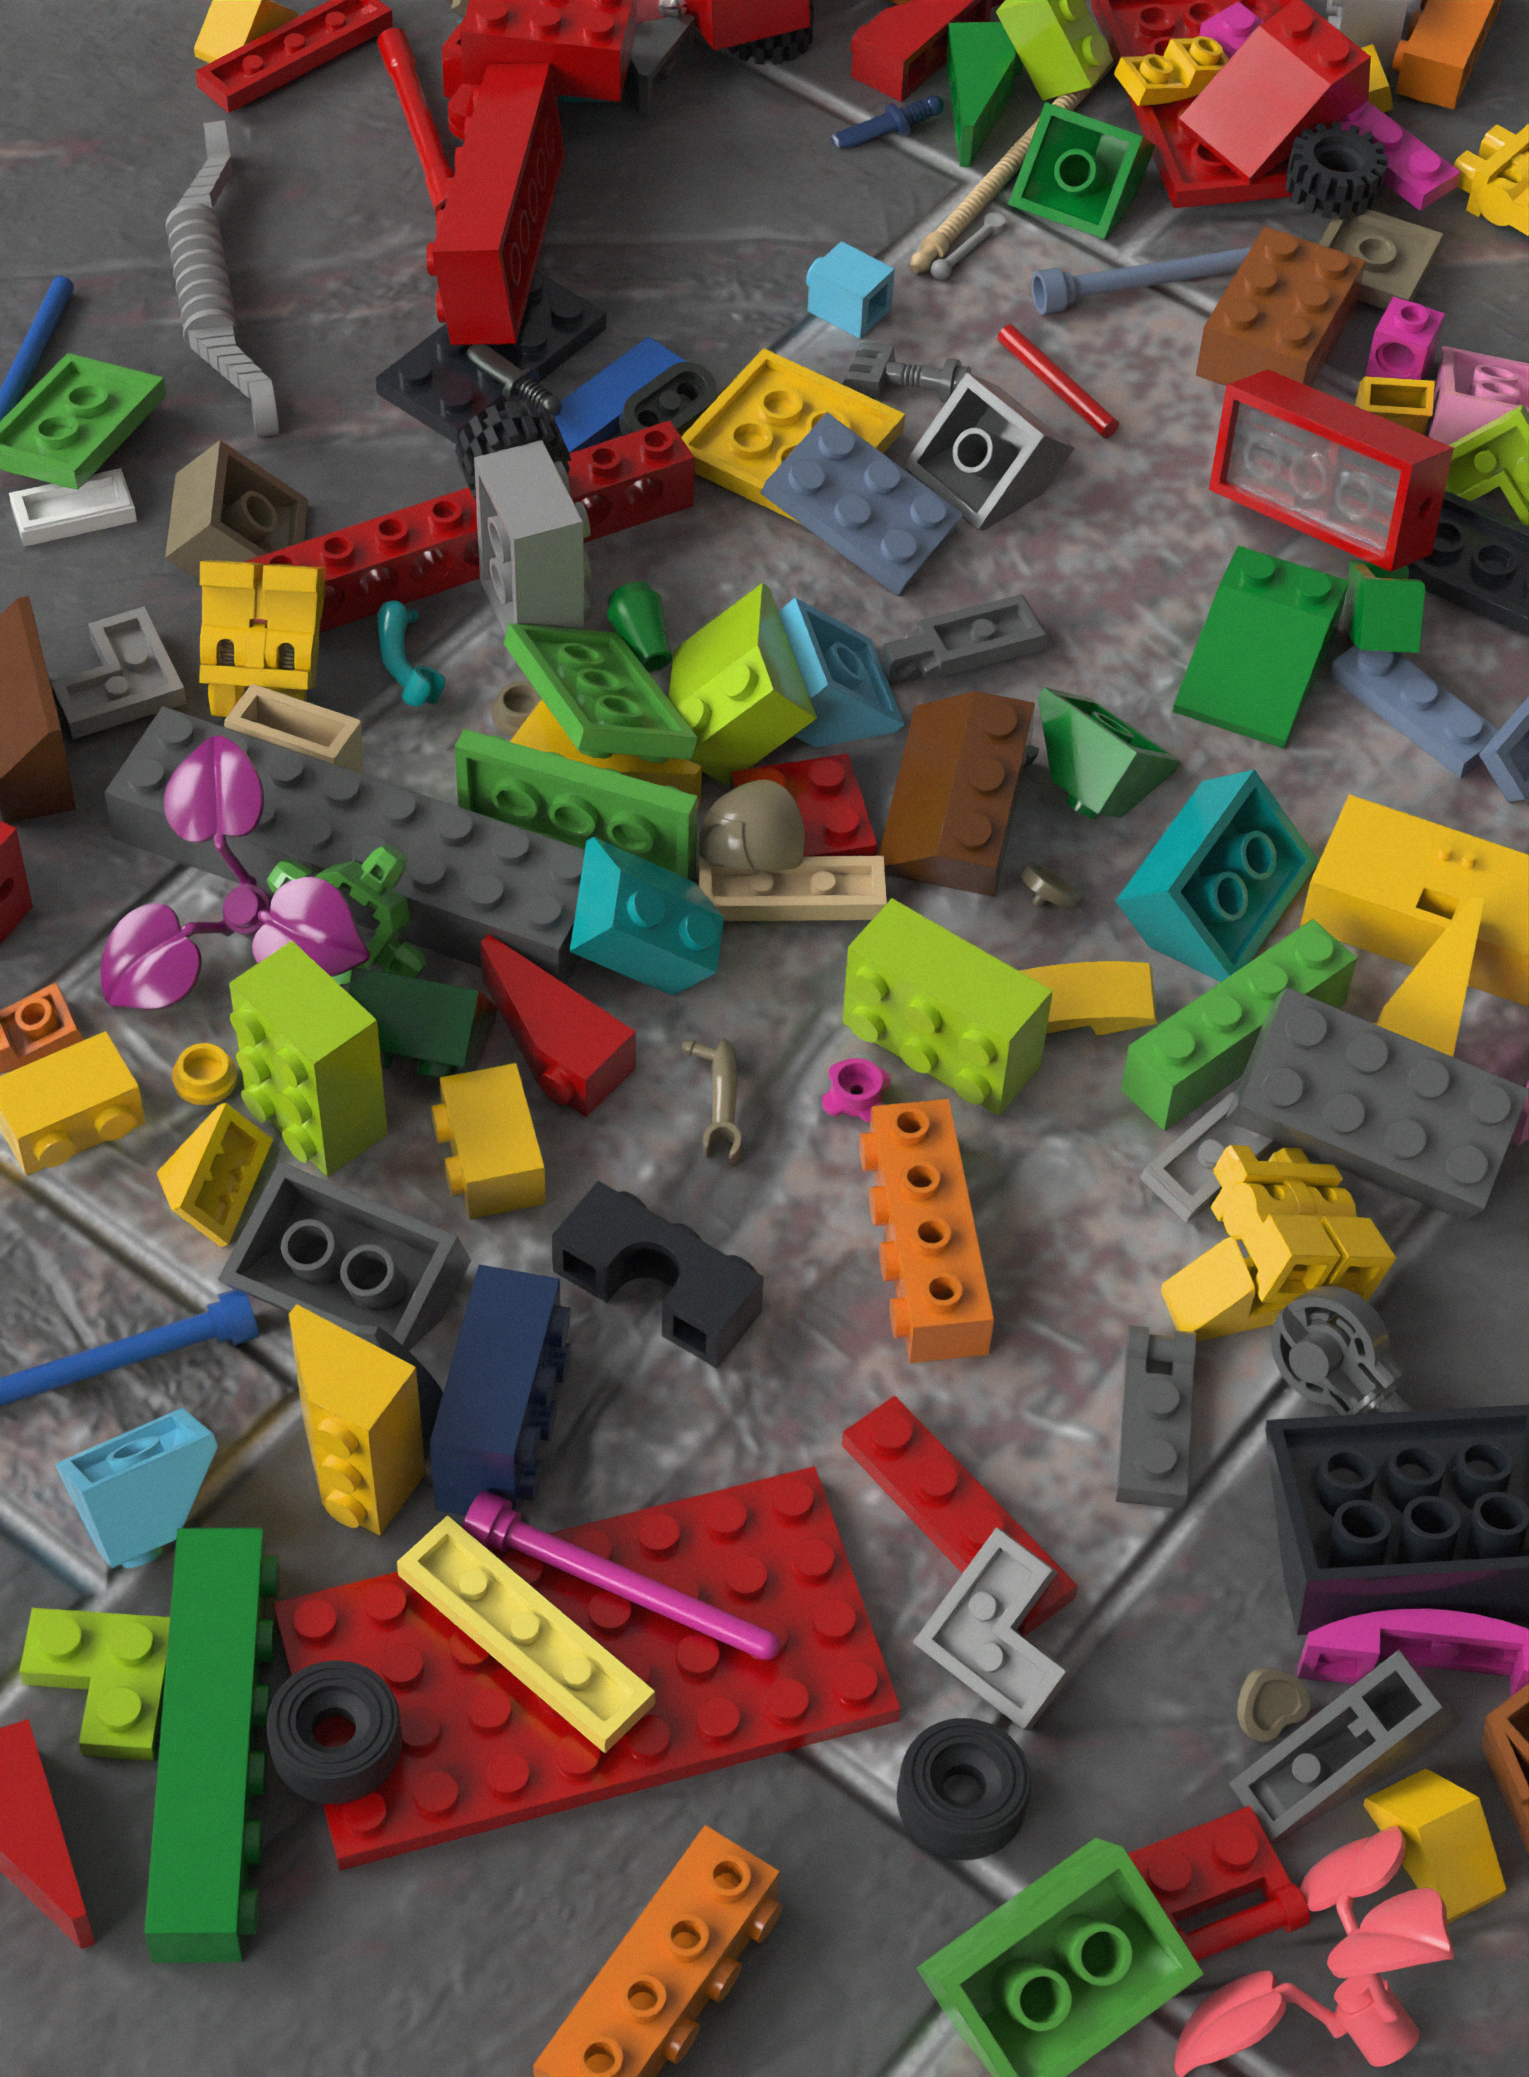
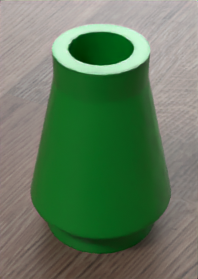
[606,582,673,673]

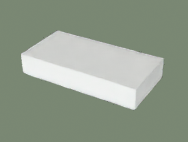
[9,468,137,547]

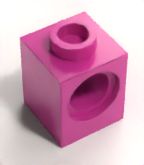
[1365,296,1445,380]

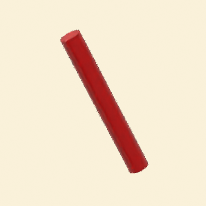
[997,324,1119,439]

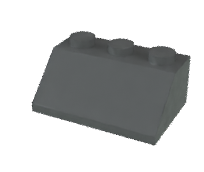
[218,1161,472,1351]

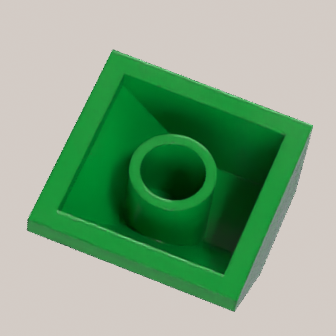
[1008,102,1156,240]
[1038,687,1182,820]

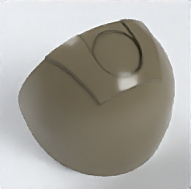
[698,780,805,871]

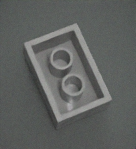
[474,440,591,635]

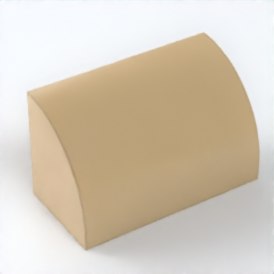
[224,684,362,774]

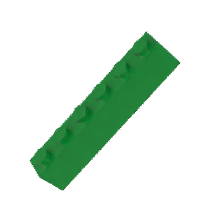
[144,1528,280,1963]

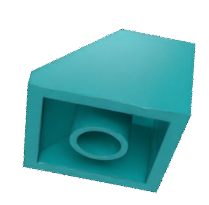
[570,837,724,996]

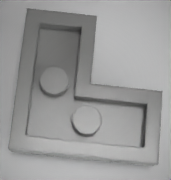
[50,606,187,740]
[913,1527,1072,1731]

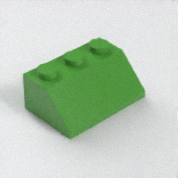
[916,1837,1204,2077]

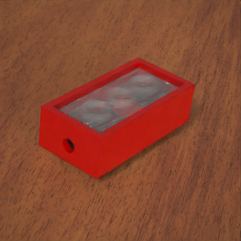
[1209,369,1454,572]

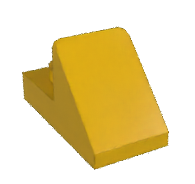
[1161,1236,1290,1342]

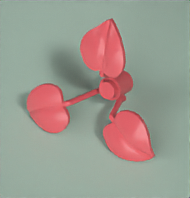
[1174,1826,1455,2077]

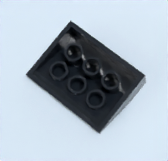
[1265,1405,1529,1635]

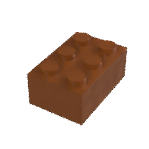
[1196,226,1366,387]

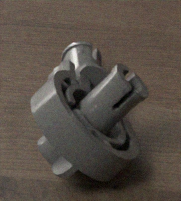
[1271,1286,1414,1415]

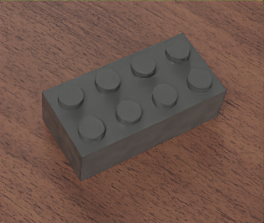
[1225,987,1529,1221]

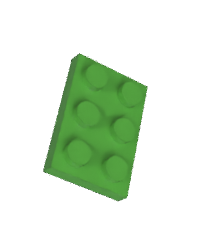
[0,353,167,490]

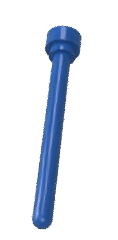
[0,1289,260,1406]

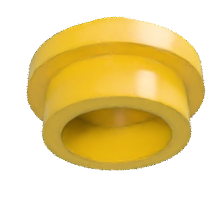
[172,1043,237,1105]

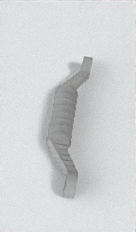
[165,120,279,438]

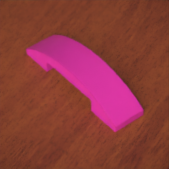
[1298,1609,1529,1697]

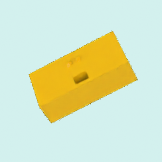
[1300,794,1529,1007]

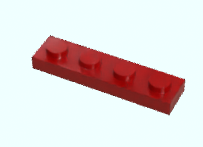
[195,0,393,113]
[842,1395,1078,1636]

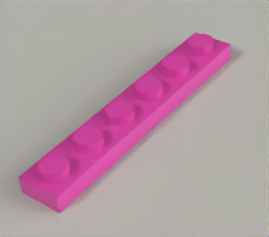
[1199,2,1461,211]

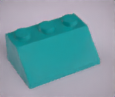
[1115,769,1319,982]

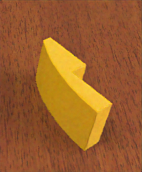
[1114,36,1230,106]
[1020,961,1158,1036]

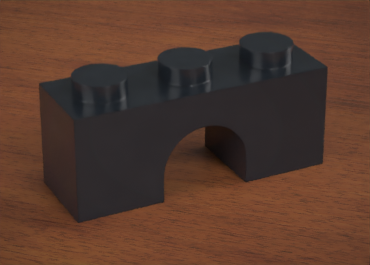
[552,1181,764,1369]

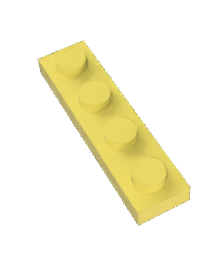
[397,1515,655,1753]

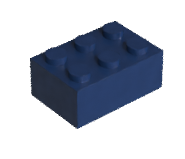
[430,1264,572,1516]

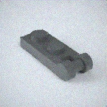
[1116,1325,1196,1509]

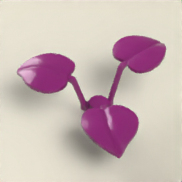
[101,735,370,1010]

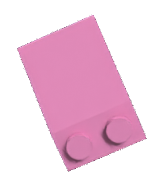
[1428,346,1529,445]

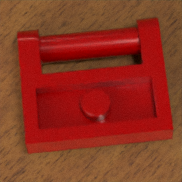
[1128,1806,1311,1964]

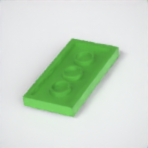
[504,623,698,763]
[455,729,698,881]

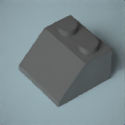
[903,372,1075,531]

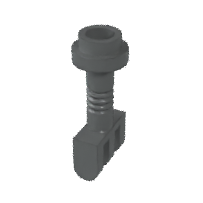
[842,342,971,403]

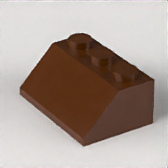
[0,596,76,823]
[878,691,1035,897]

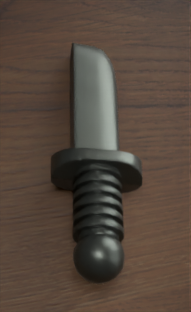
[467,344,562,417]

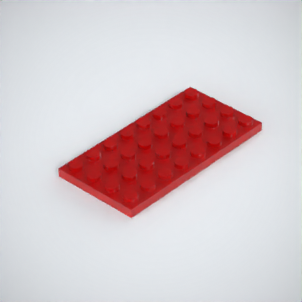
[273,1466,901,1871]

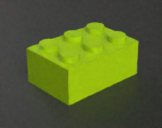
[842,898,1053,1116]
[229,941,388,1178]

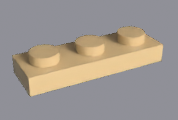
[698,856,887,921]

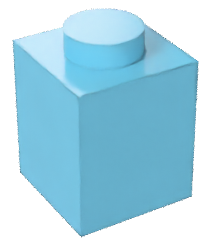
[806,241,895,339]

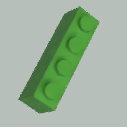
[1121,919,1357,1131]

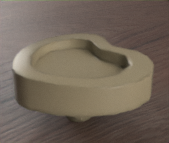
[1020,862,1082,910]
[1237,1668,1311,1742]

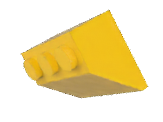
[289,1304,426,1536]

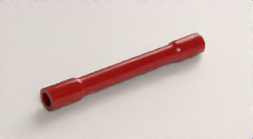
[377,28,455,215]

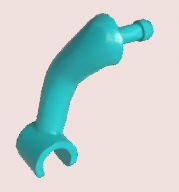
[377,600,446,706]

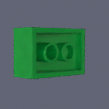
[1172,545,1349,749]

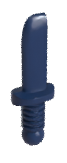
[830,95,944,148]

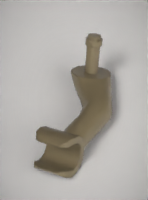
[682,1038,744,1166]

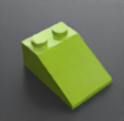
[668,582,817,786]

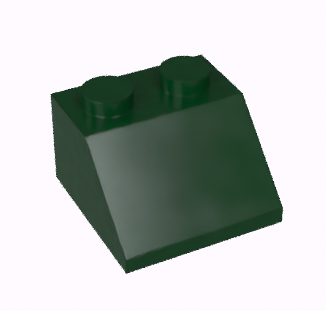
[348,968,498,1080]

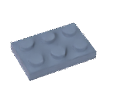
[760,412,963,596]

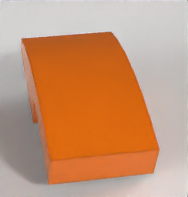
[0,982,85,1074]

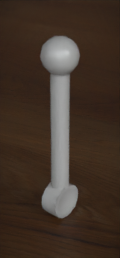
[931,213,1005,280]

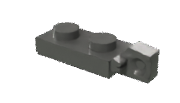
[881,594,1048,684]

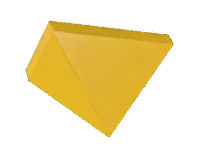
[156,1103,273,1247]

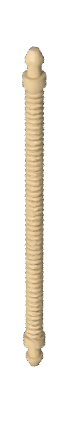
[910,45,1115,273]

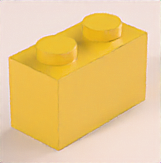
[0,1031,146,1176]
[431,1063,546,1219]

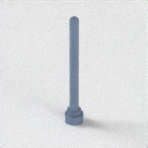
[1031,247,1251,315]

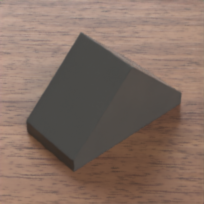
[624,14,695,118]

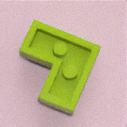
[1445,404,1529,526]
[19,1608,170,1761]

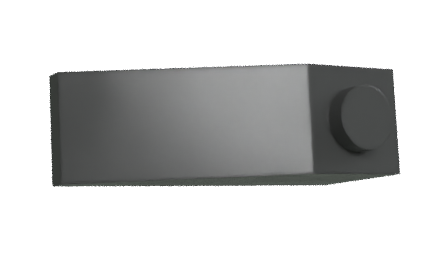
[1228,1650,1462,1844]

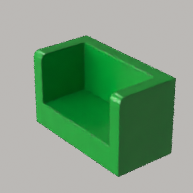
[1343,560,1425,653]

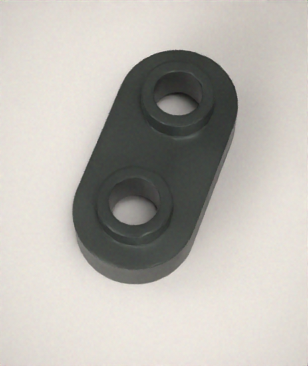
[619,362,717,436]

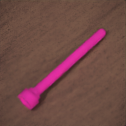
[462,1490,781,1660]

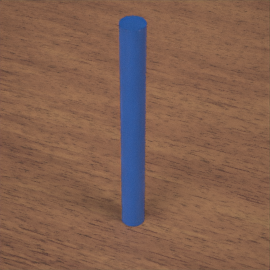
[0,276,74,421]

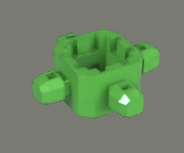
[267,844,427,985]

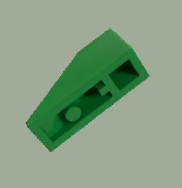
[945,22,1023,167]

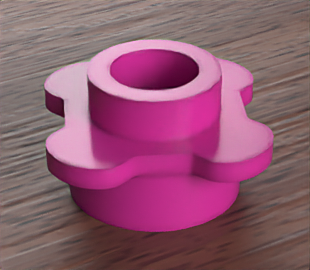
[822,1058,891,1122]

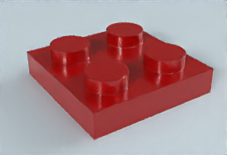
[731,753,877,857]

